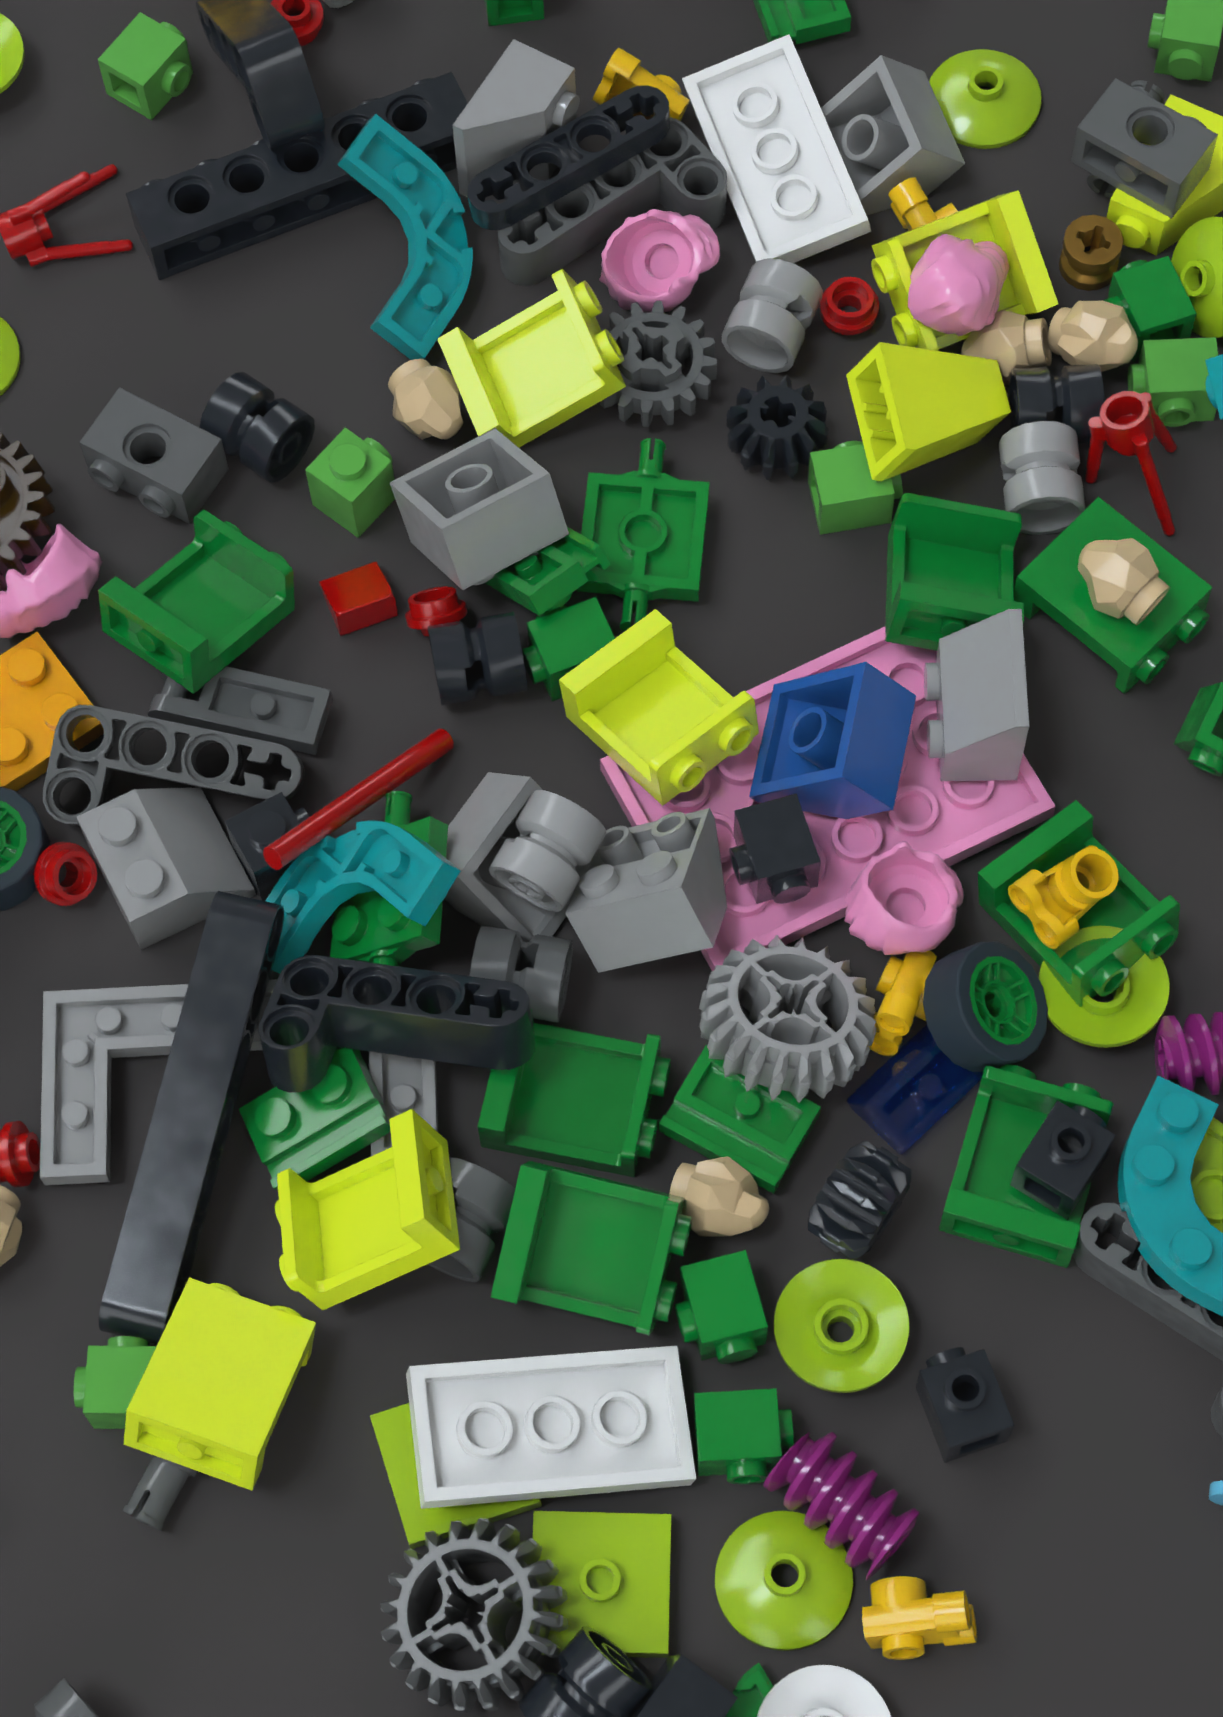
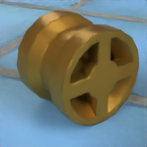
[1059,215,1123,291]

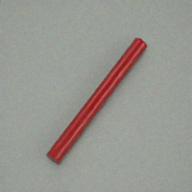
[263,728,454,870]

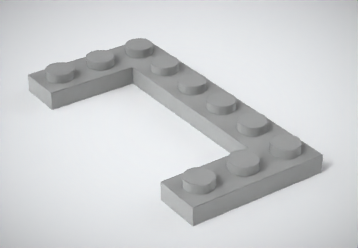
[40,979,438,1185]

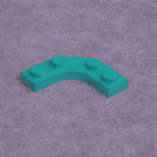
[337,114,473,360]
[266,821,461,973]
[1117,1075,1223,1316]

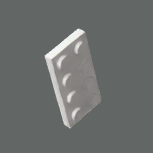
[682,34,871,263]
[406,1346,696,1509]

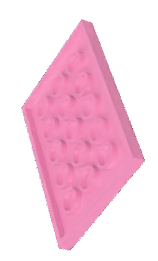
[600,627,1056,971]

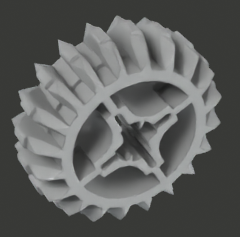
[699,935,876,1103]

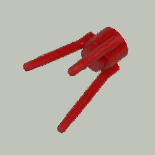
[0,164,133,267]
[1085,391,1177,536]

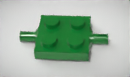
[576,438,710,632]
[330,791,448,966]

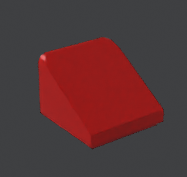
[319,561,398,636]

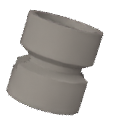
[722,258,823,373]
[999,421,1085,535]
[489,790,606,912]

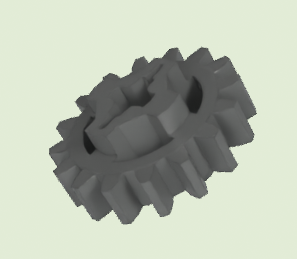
[600,301,717,427]

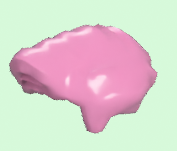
[599,209,720,313]
[908,234,1009,336]
[0,524,102,638]
[844,841,964,955]

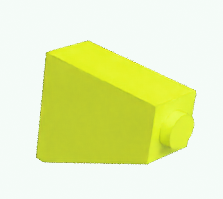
[1106,94,1223,256]
[846,342,1011,481]

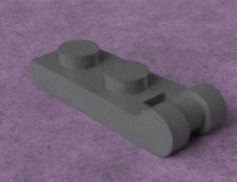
[148,666,333,755]

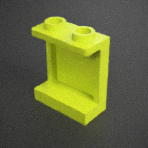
[871,190,1059,351]
[438,269,626,448]
[559,609,759,806]
[275,1109,460,1311]
[123,1277,316,1491]

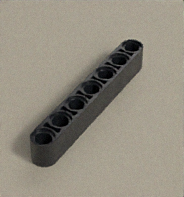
[99,891,284,1344]

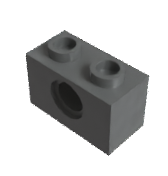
[1071,78,1218,219]
[79,387,229,524]

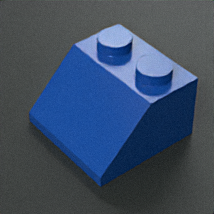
[749,662,916,819]

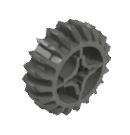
[380,1518,569,1713]

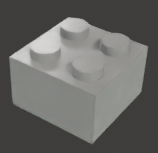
[390,428,569,590]

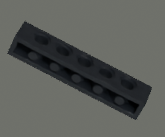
[126,72,468,280]

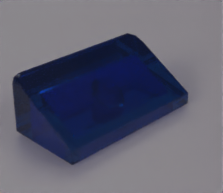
[846,1024,983,1154]

